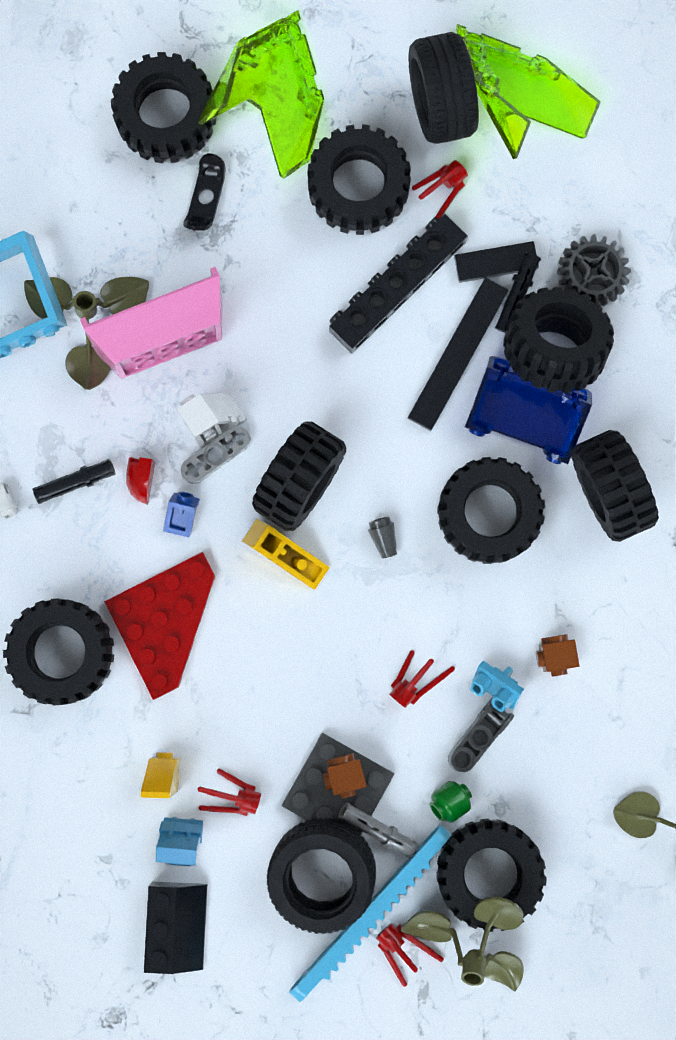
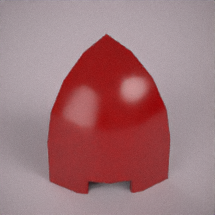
[126,457,155,505]

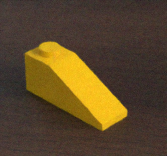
[241,518,330,590]
[141,752,180,798]

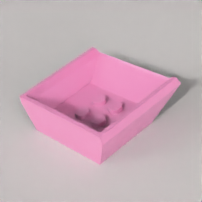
[80,267,223,379]

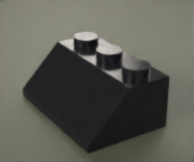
[144,881,208,974]

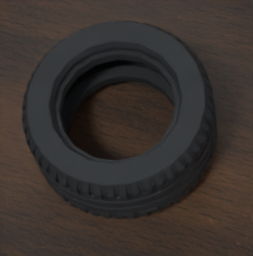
[408,32,479,144]
[267,818,376,934]

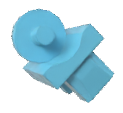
[470,661,524,712]

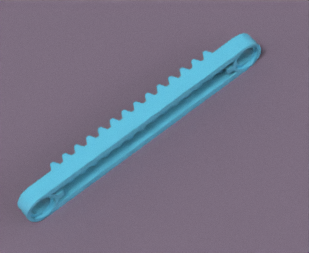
[289,825,451,1002]

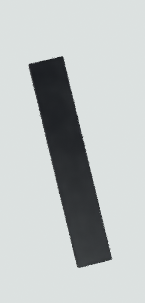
[407,277,509,431]

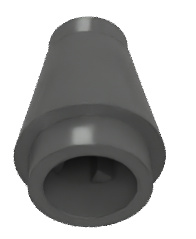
[368,516,397,559]

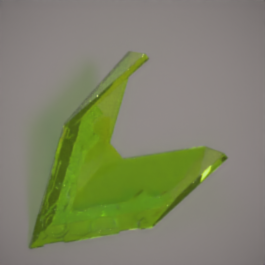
[198,10,324,179]
[456,24,601,160]

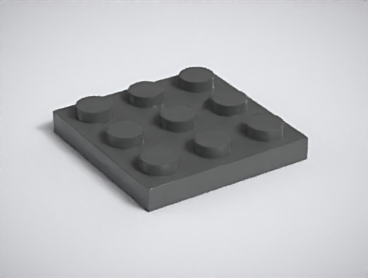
[281,732,395,835]

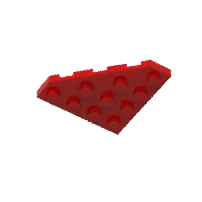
[104,552,216,700]

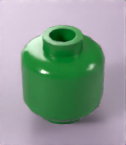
[429,781,472,823]

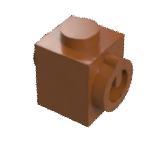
[535,634,580,677]
[323,753,367,799]

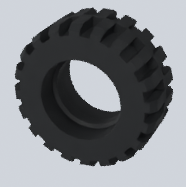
[111,52,217,163]
[307,124,411,235]
[503,287,614,393]
[252,421,347,531]
[571,430,659,542]
[437,457,545,564]
[3,598,115,706]
[436,818,547,932]

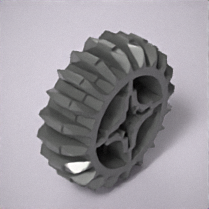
[557,234,631,307]

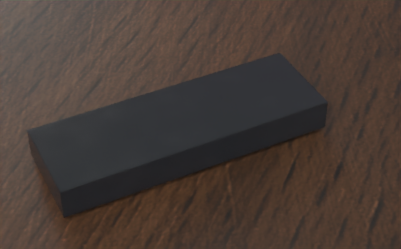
[454,241,539,283]

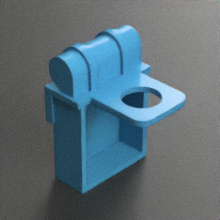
[155,817,203,866]

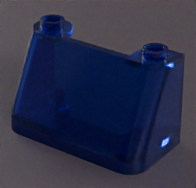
[465,356,592,464]

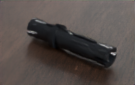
[494,252,541,333]
[32,459,116,504]

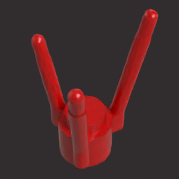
[412,160,468,219]
[389,650,455,708]
[197,768,261,816]
[375,923,444,987]

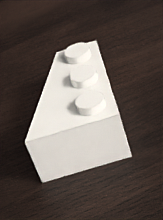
[176,393,247,448]

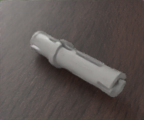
[338,802,417,858]

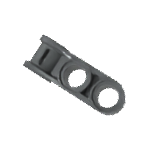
[448,698,515,772]

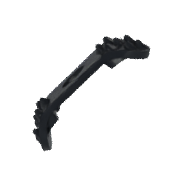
[183,153,226,231]

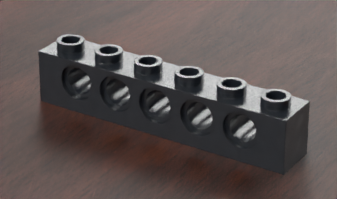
[329,214,468,354]

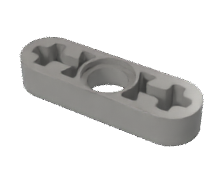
[181,426,250,484]

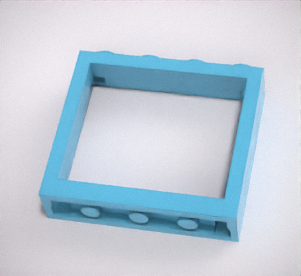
[0,230,67,358]

